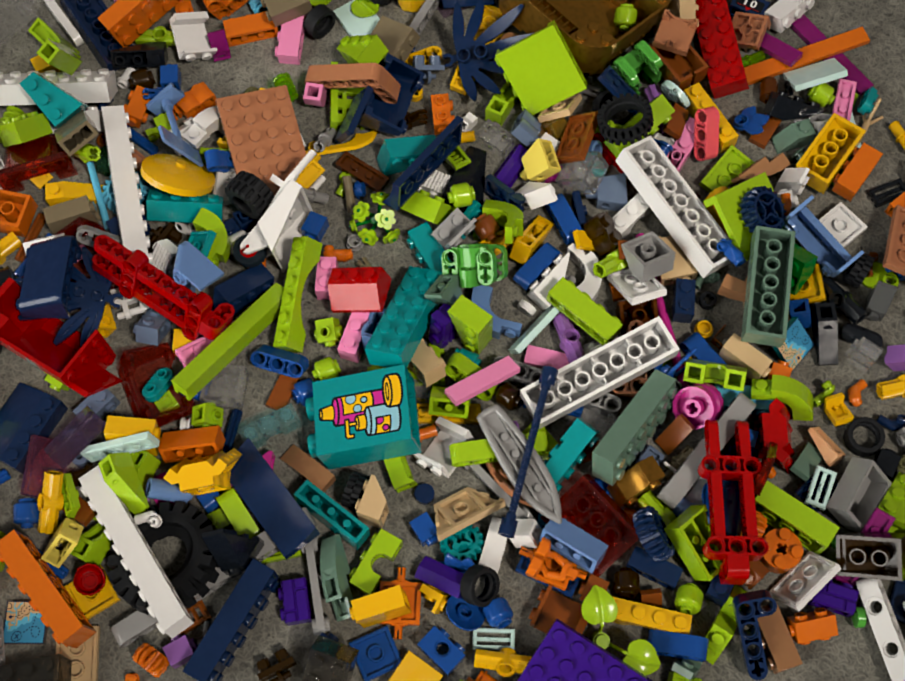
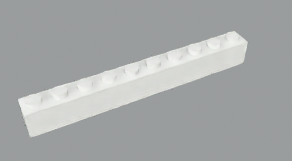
[101,105,153,264]
[78,465,194,639]

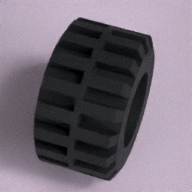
[225,171,275,220]

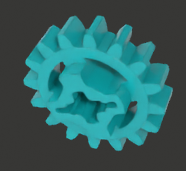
[440,524,484,561]

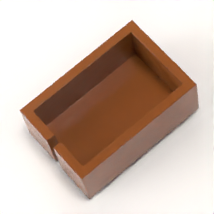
[649,43,709,91]

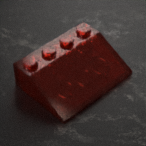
[541,474,639,577]

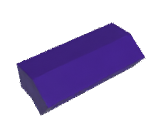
[493,144,527,188]
[414,556,463,598]

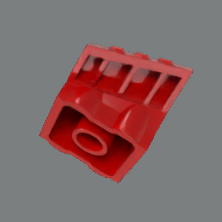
[753,398,795,474]

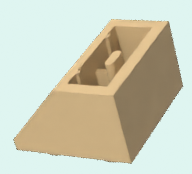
[355,474,389,529]

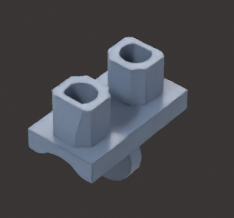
[412,55,445,84]

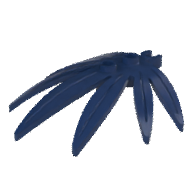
[443,0,534,102]
[13,247,124,348]

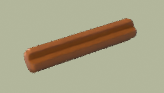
[15,213,46,263]

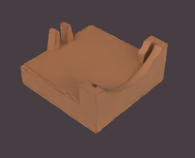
[652,9,699,57]
[732,11,772,53]

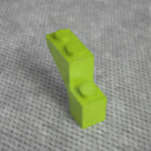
[704,585,749,665]

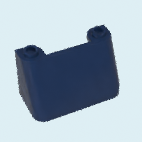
[358,53,425,136]
[16,235,82,319]

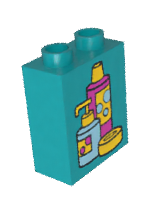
[305,364,422,470]

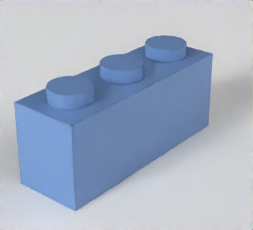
[539,518,609,574]

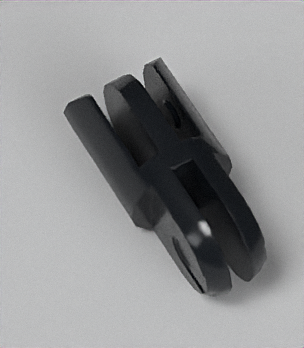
[840,323,883,351]

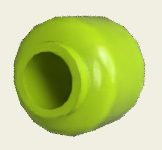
[614,3,638,31]
[807,83,836,108]
[447,182,475,208]
[312,357,342,381]
[674,583,704,615]

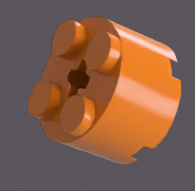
[756,528,804,574]

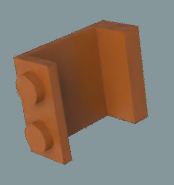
[528,585,588,634]

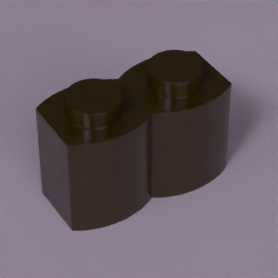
[583,211,623,257]

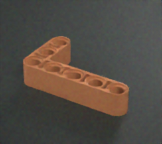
[304,63,401,104]

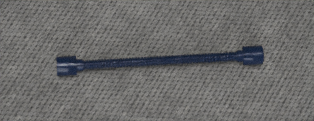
[498,366,558,538]

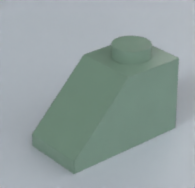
[771,119,816,154]
[424,274,463,306]

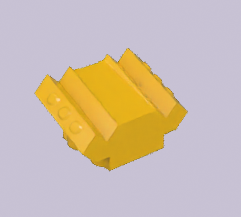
[164,448,242,496]

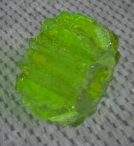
[273,72,298,102]

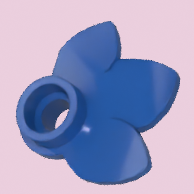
[733,106,770,134]
[440,553,475,574]

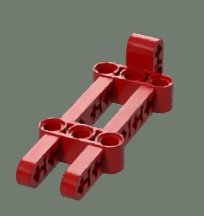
[92,235,235,341]
[697,420,769,585]

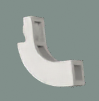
[182,106,225,149]
[567,243,602,301]

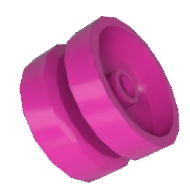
[672,383,724,430]

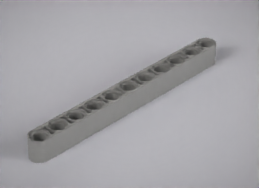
[111,507,317,648]

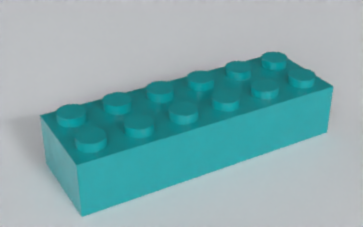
[365,266,442,368]

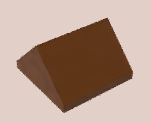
[615,298,658,335]

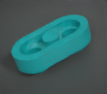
[856,86,879,115]
[142,368,175,402]

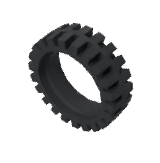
[597,93,654,145]

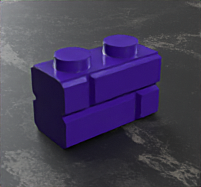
[428,303,457,349]
[278,577,312,626]
[808,579,859,617]

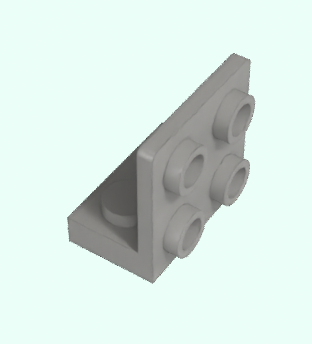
[430,207,477,250]

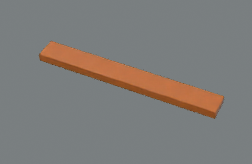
[744,26,870,85]

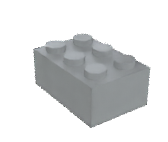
[826,457,892,533]

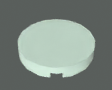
[661,80,691,109]

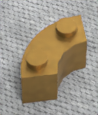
[606,456,666,508]

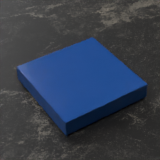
[349,626,402,681]

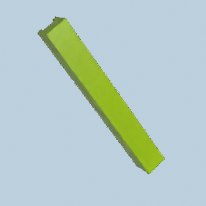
[171,283,284,401]

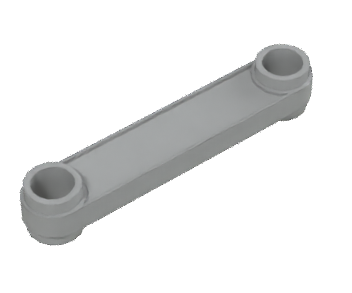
[462,464,534,519]
[301,537,331,636]

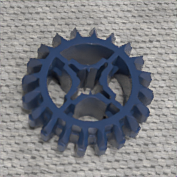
[739,186,787,233]
[632,506,675,562]

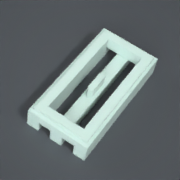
[804,465,837,511]
[472,628,515,651]

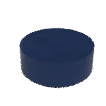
[414,483,435,505]

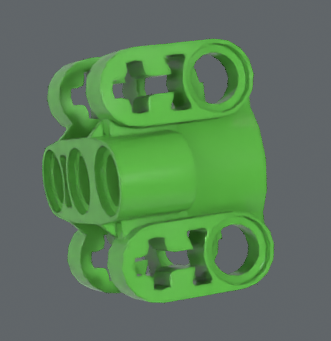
[611,40,663,95]
[441,243,508,288]

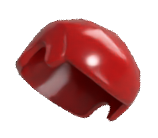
[73,563,106,596]

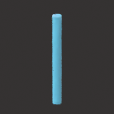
[86,161,110,231]

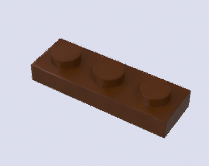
[335,151,390,192]

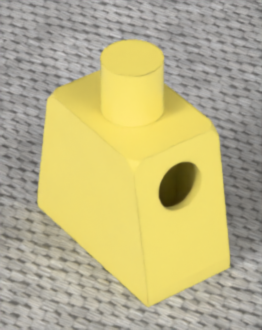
[520,138,561,182]
[40,518,84,569]

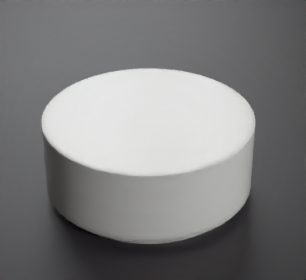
[517,299,537,317]

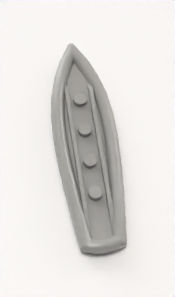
[477,404,562,524]

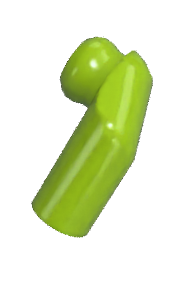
[335,172,352,197]

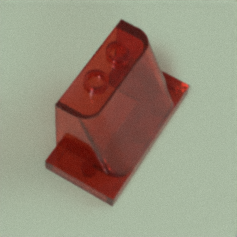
[0,135,78,192]

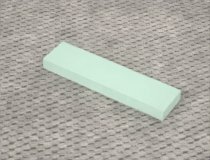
[508,305,560,355]
[80,431,160,462]

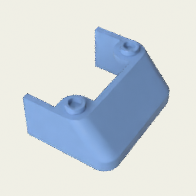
[782,195,864,278]
[173,241,224,316]

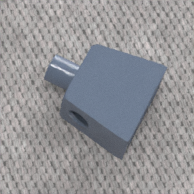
[585,173,628,212]

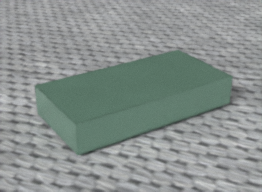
[789,442,823,482]

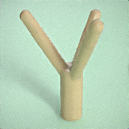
[861,98,884,137]

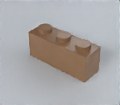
[750,602,803,674]

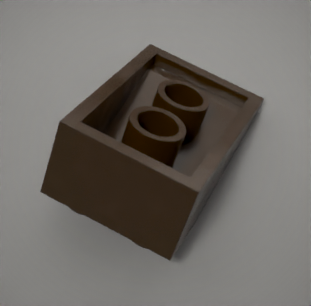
[836,532,905,581]

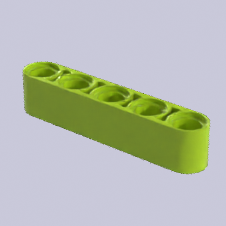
[449,431,550,467]

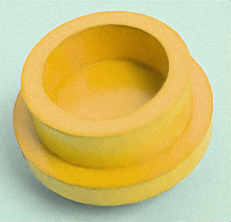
[694,320,713,339]

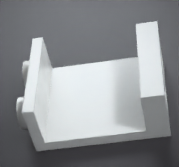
[169,11,217,61]
[412,416,475,478]

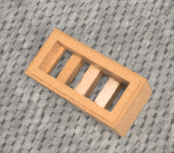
[808,427,846,467]

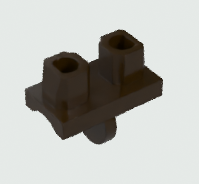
[149,222,183,250]
[257,648,297,681]

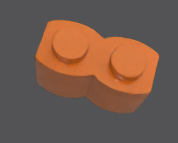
[176,82,216,119]

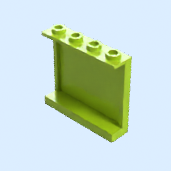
[495,20,587,115]
[703,172,783,261]

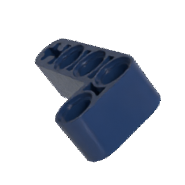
[732,590,777,680]

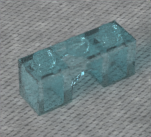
[237,403,303,449]

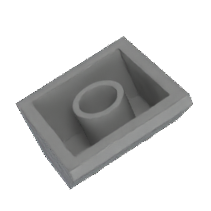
[621,231,676,283]

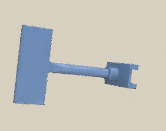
[146,83,204,167]

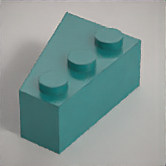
[19,72,89,128]
[376,135,436,176]

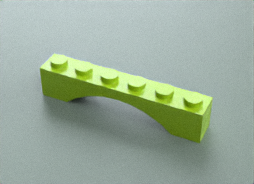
[485,82,519,128]
[273,236,323,353]
[70,450,161,566]

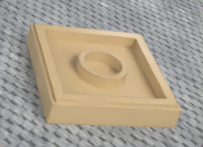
[537,93,582,123]

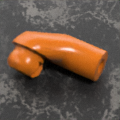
[847,379,868,407]

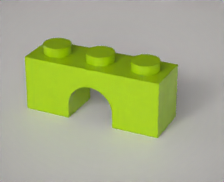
[683,358,748,391]
[349,528,403,595]

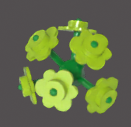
[349,192,400,246]

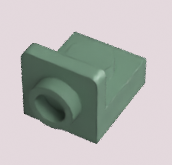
[671,659,703,681]

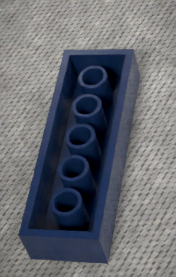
[183,558,280,681]

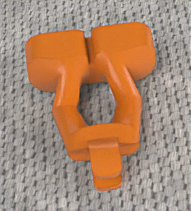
[525,537,578,582]

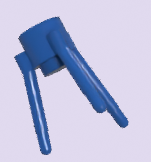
[654,348,697,378]

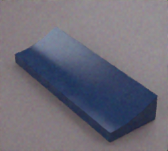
[60,0,133,71]
[382,116,463,211]
[230,438,320,559]

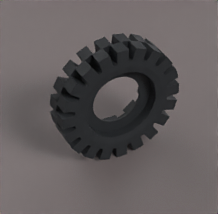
[107,501,219,615]

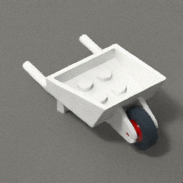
[233,149,326,273]

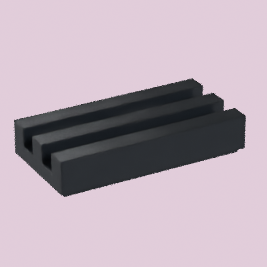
[867,178,905,208]

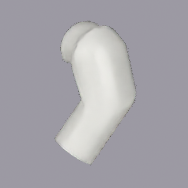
[134,510,163,528]

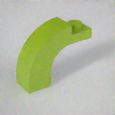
[482,200,524,244]
[192,207,231,267]
[751,375,814,421]

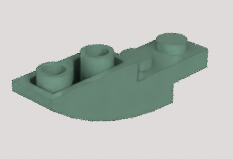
[320,534,353,622]

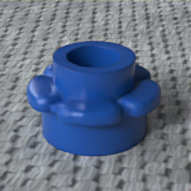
[353,181,366,199]

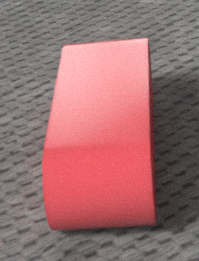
[694,106,720,161]

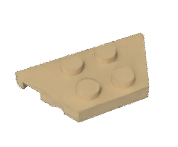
[433,487,506,542]

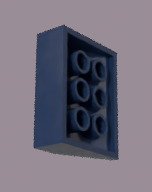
[0,382,68,474]

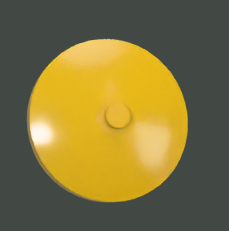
[140,154,215,197]

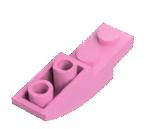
[667,117,695,173]

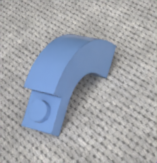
[471,285,522,339]

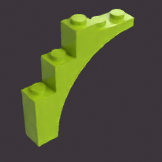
[28,17,82,76]

